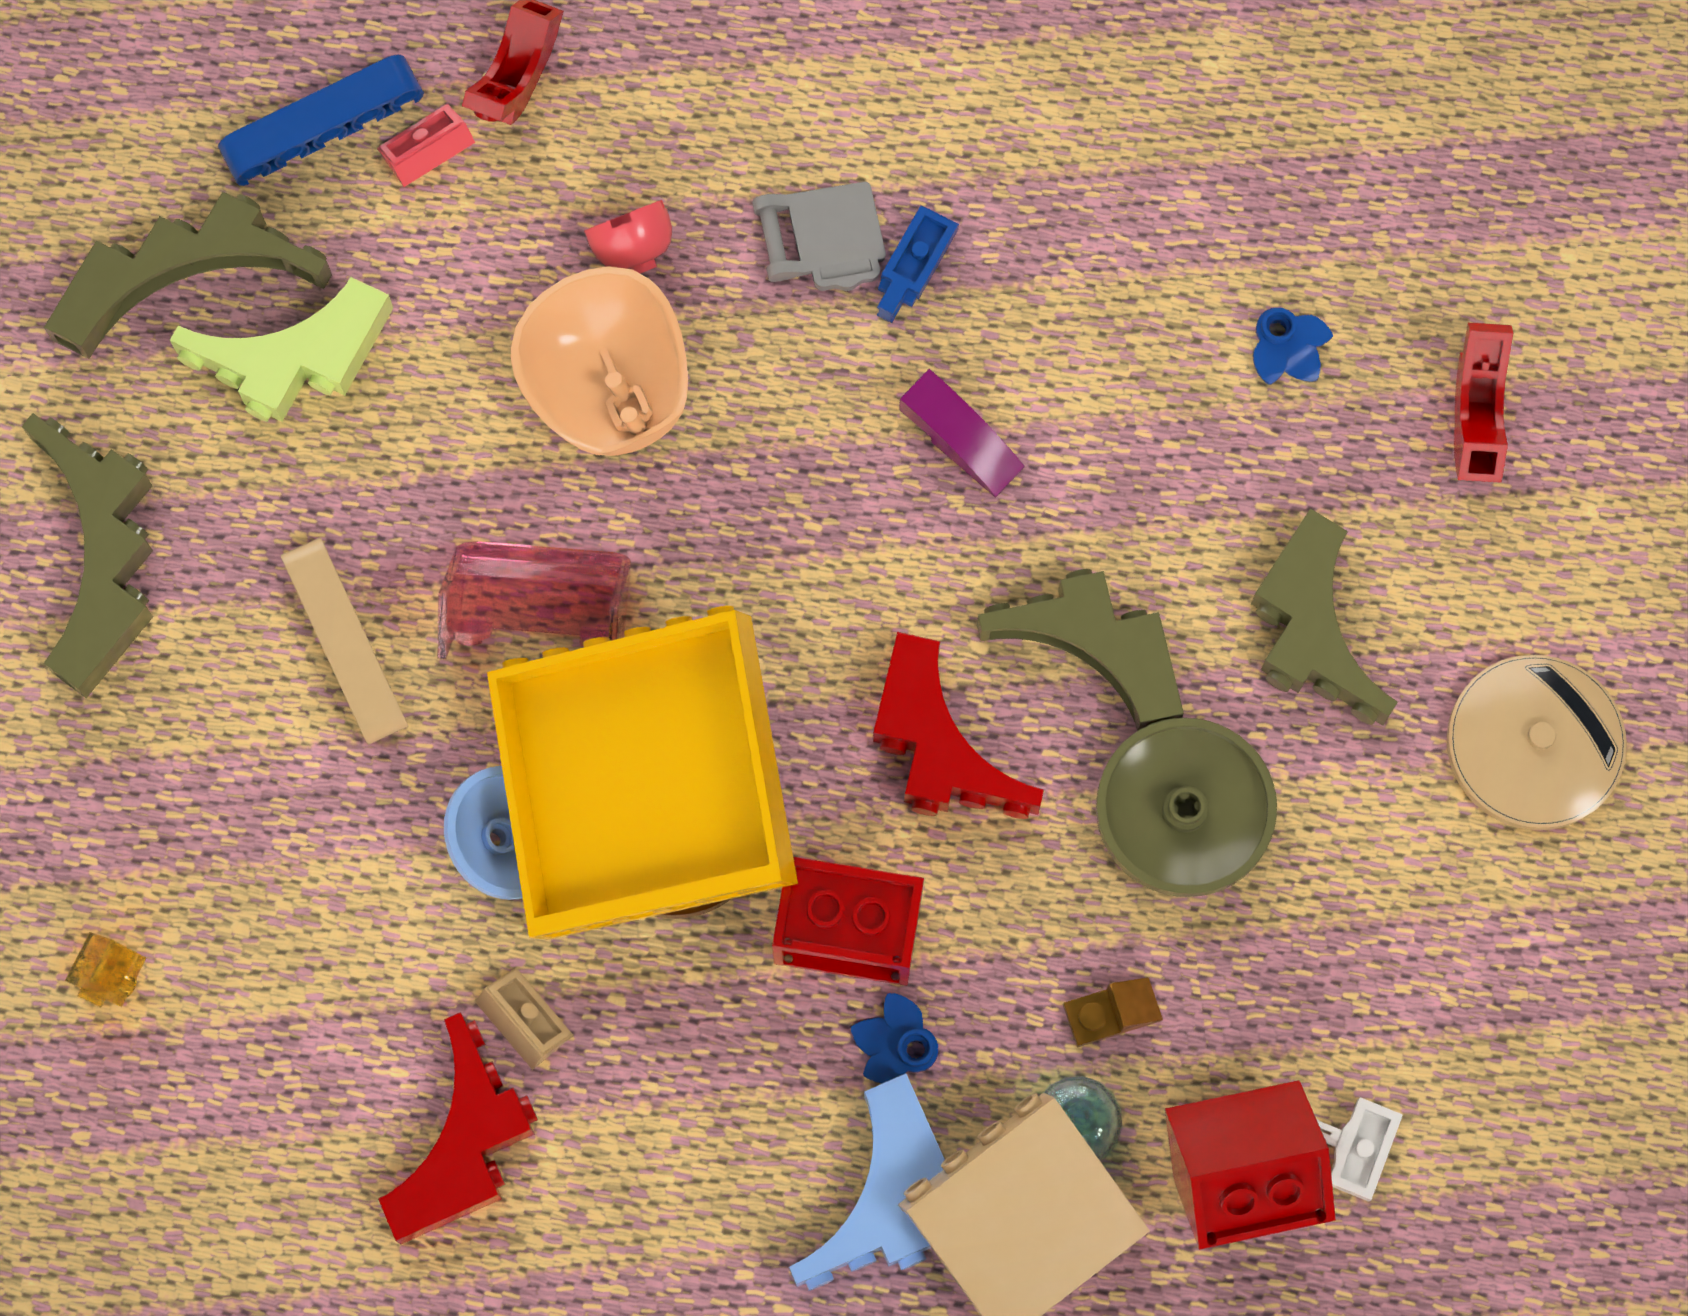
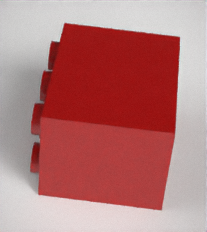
[772,857,924,986]
[1165,1080,1336,1250]

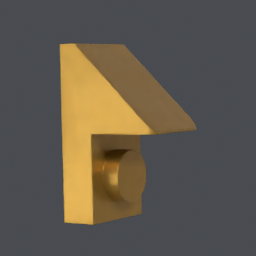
[1063,977,1163,1048]

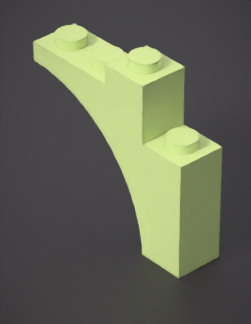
[170,277,393,422]

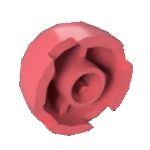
[584,200,672,274]

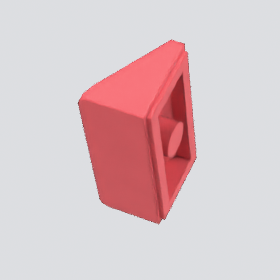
[377,104,475,187]

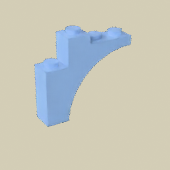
[789,1073,945,1291]

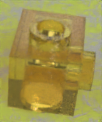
[65,932,147,1008]

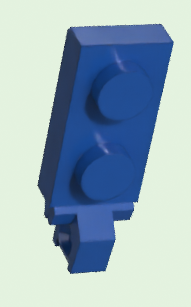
[877,205,959,323]

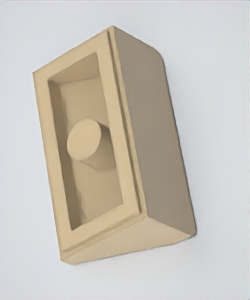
[475,968,573,1070]

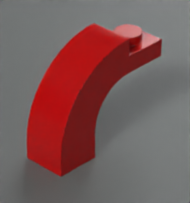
[462,0,564,125]
[1454,322,1514,483]

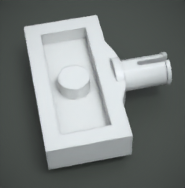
[1317,1097,1403,1202]

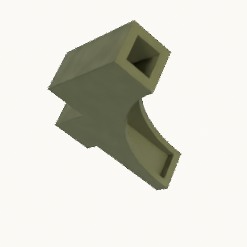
[1251,508,1398,726]
[977,569,1184,731]

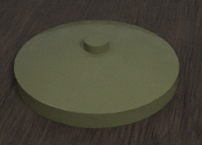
[1096,718,1277,897]

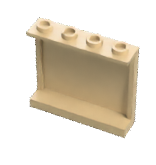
[898,1093,1150,1316]

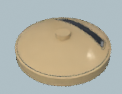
[1447,655,1627,830]

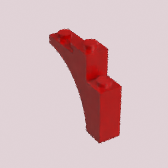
[873,632,1044,819]
[378,1012,538,1245]

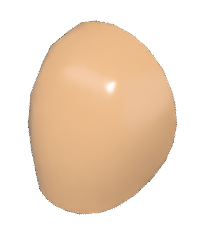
[511,266,688,456]

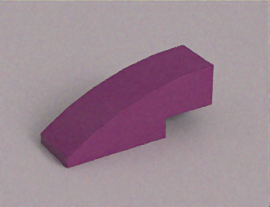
[899,369,1025,498]

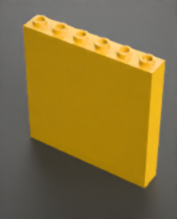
[487,606,798,940]

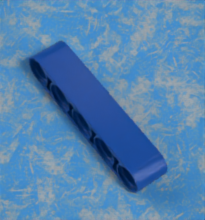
[218,54,424,186]

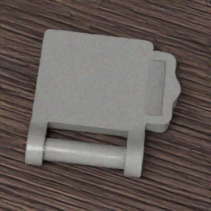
[752,181,886,291]

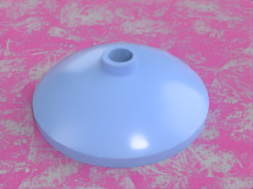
[444,766,523,900]

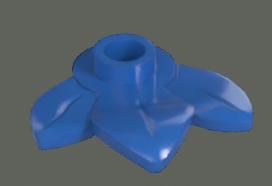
[1253,308,1333,385]
[851,993,938,1084]

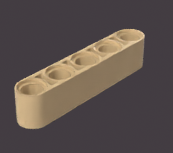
[280,537,408,745]

